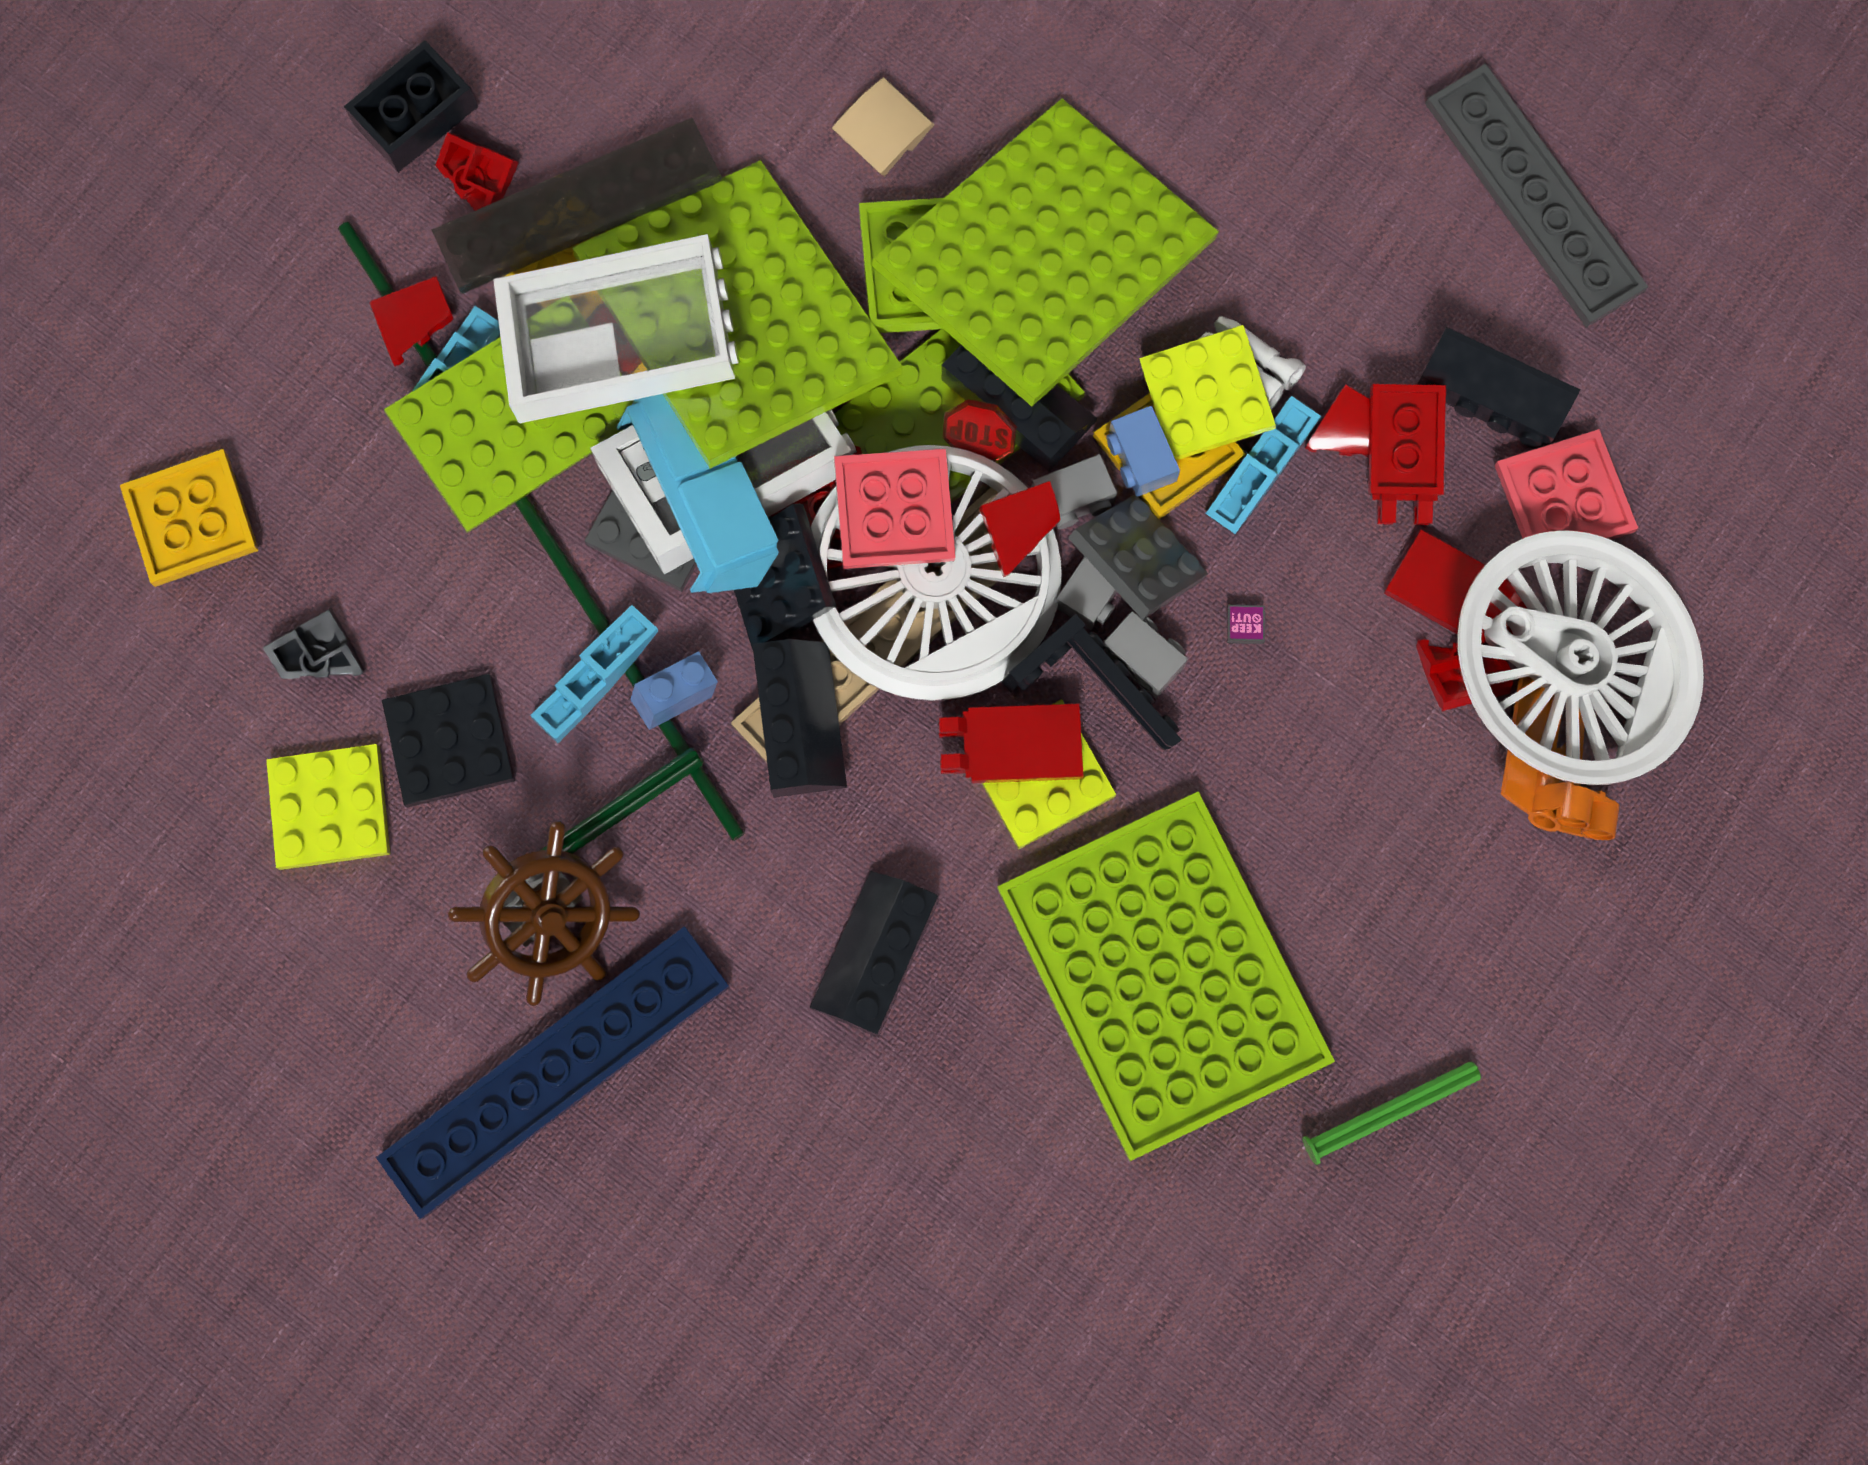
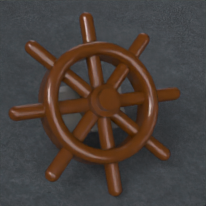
[448,821,640,1006]

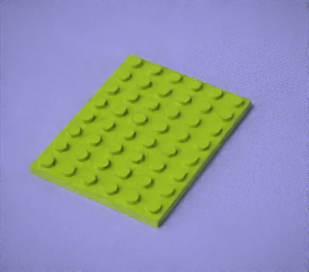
[871,98,1219,406]
[572,160,902,469]
[997,791,1335,1162]

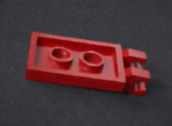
[1368,384,1446,525]
[1384,530,1528,645]
[938,704,1084,783]

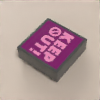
[1227,605,1265,644]

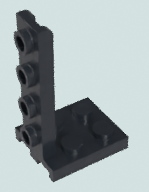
[1001,614,1182,750]

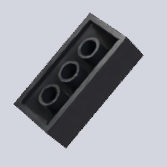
[1417,327,1580,449]
[942,345,1097,472]
[752,639,847,798]
[810,871,939,1038]

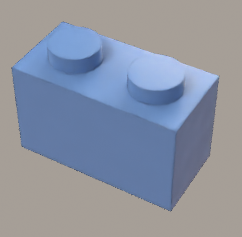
[1106,405,1180,497]
[630,651,718,730]

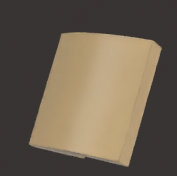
[832,77,935,176]

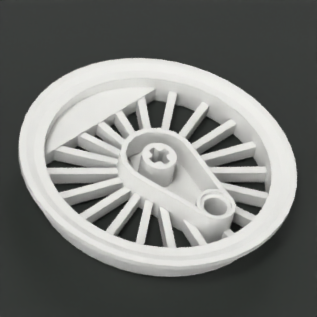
[811,445,1062,701]
[1457,531,1704,785]

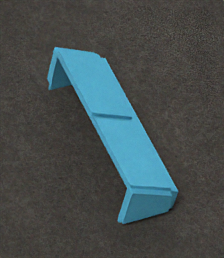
[617,394,779,593]

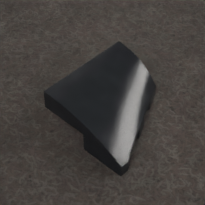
[263,608,365,679]

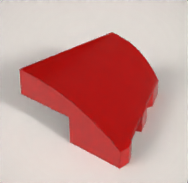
[435,132,519,224]
[370,276,454,367]
[1305,384,1370,458]
[979,481,1061,577]
[1416,639,1513,711]

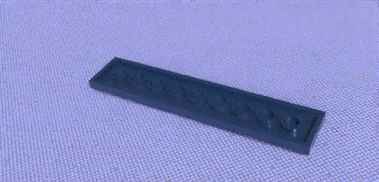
[376,926,730,1220]

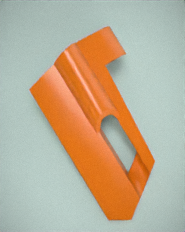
[1501,676,1620,840]

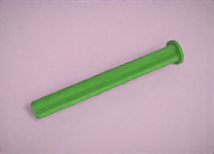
[1302,1062,1481,1165]

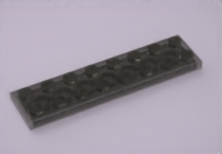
[432,118,722,294]

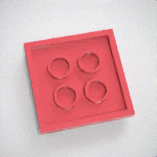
[1494,429,1638,540]
[834,449,955,569]

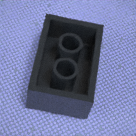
[344,40,478,173]

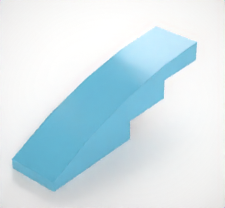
[412,306,500,391]
[1205,396,1321,534]
[530,605,658,743]

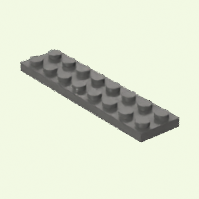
[1425,63,1648,328]

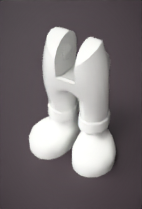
[1199,316,1306,410]

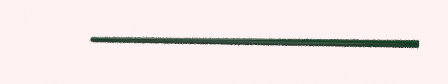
[338,222,745,841]

